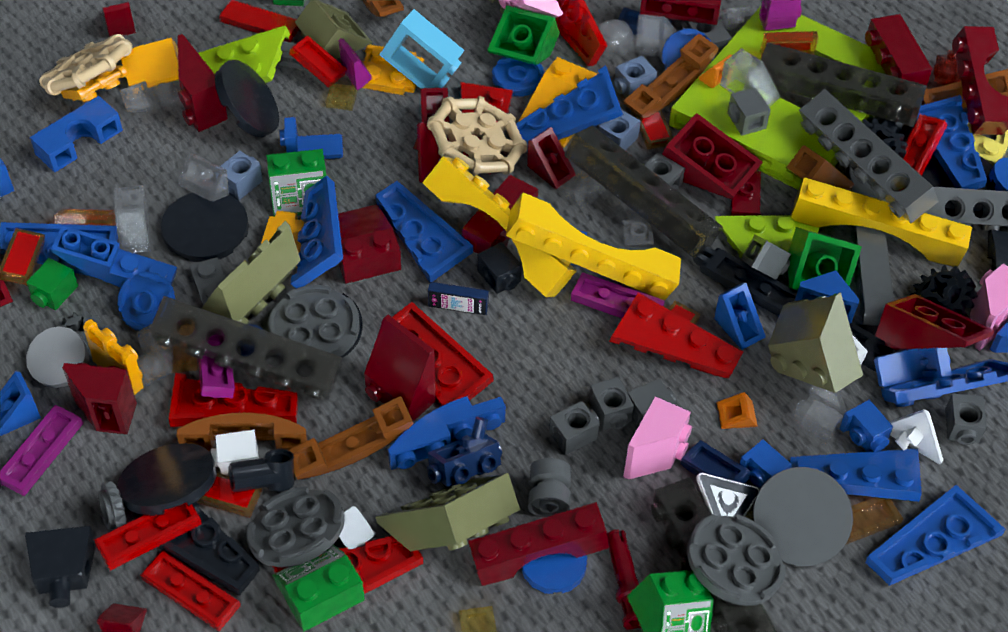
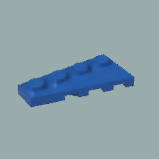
[516,65,623,153]

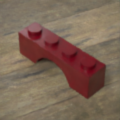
[952,26,1008,135]
[468,502,609,586]

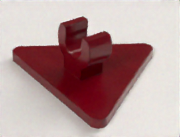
[413,122,450,183]

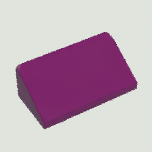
[338,38,372,90]

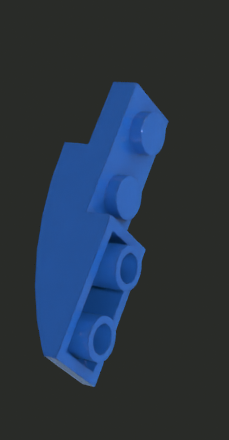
[51,225,177,288]
[388,396,506,470]

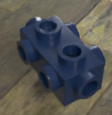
[427,417,502,487]

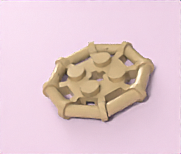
[39,34,132,95]
[427,96,527,176]

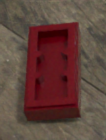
[731,171,761,216]

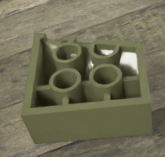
[198,221,301,339]
[768,293,863,393]
[375,473,520,551]

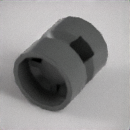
[528,458,571,517]

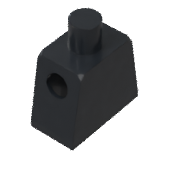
[25,525,96,608]

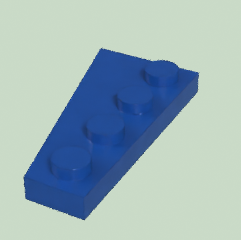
[909,95,987,189]
[290,176,343,288]
[376,181,473,283]
[0,222,119,278]
[881,359,1008,407]
[790,449,922,502]
[865,485,1006,586]

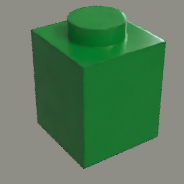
[26,258,78,310]

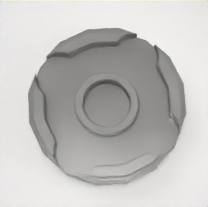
[26,326,89,388]

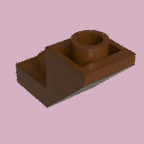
[786,145,854,191]

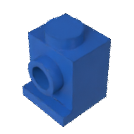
[839,399,893,452]
[739,439,792,488]

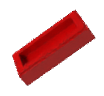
[289,35,347,88]

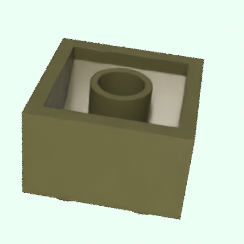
[295,0,373,59]

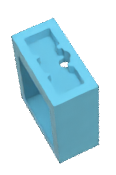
[379,9,465,88]

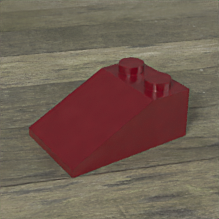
[178,34,228,132]
[662,113,763,199]
[338,204,402,284]
[875,294,995,350]
[364,315,436,421]

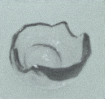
[598,20,635,56]

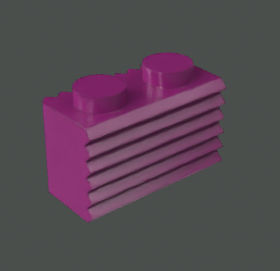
[759,0,802,31]

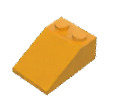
[518,57,597,149]

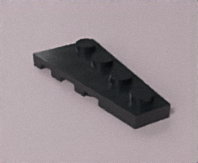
[140,502,260,596]

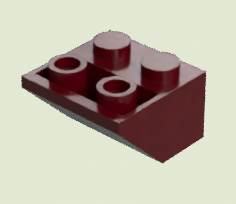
[62,363,137,435]

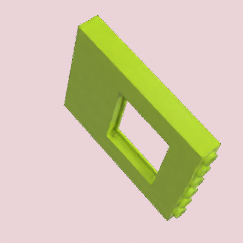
[669,6,894,190]

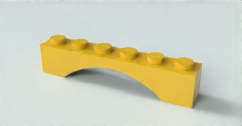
[423,156,577,297]
[791,177,972,267]
[506,192,681,300]

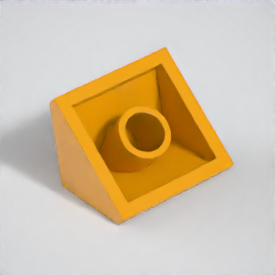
[121,38,179,92]

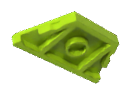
[198,25,290,83]
[714,215,821,262]

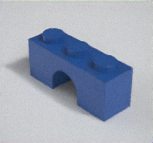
[30,96,123,173]

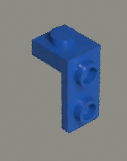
[279,117,343,159]
[874,348,952,387]

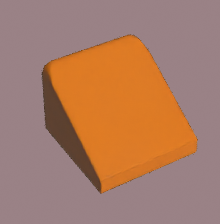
[699,54,733,88]
[716,392,758,429]

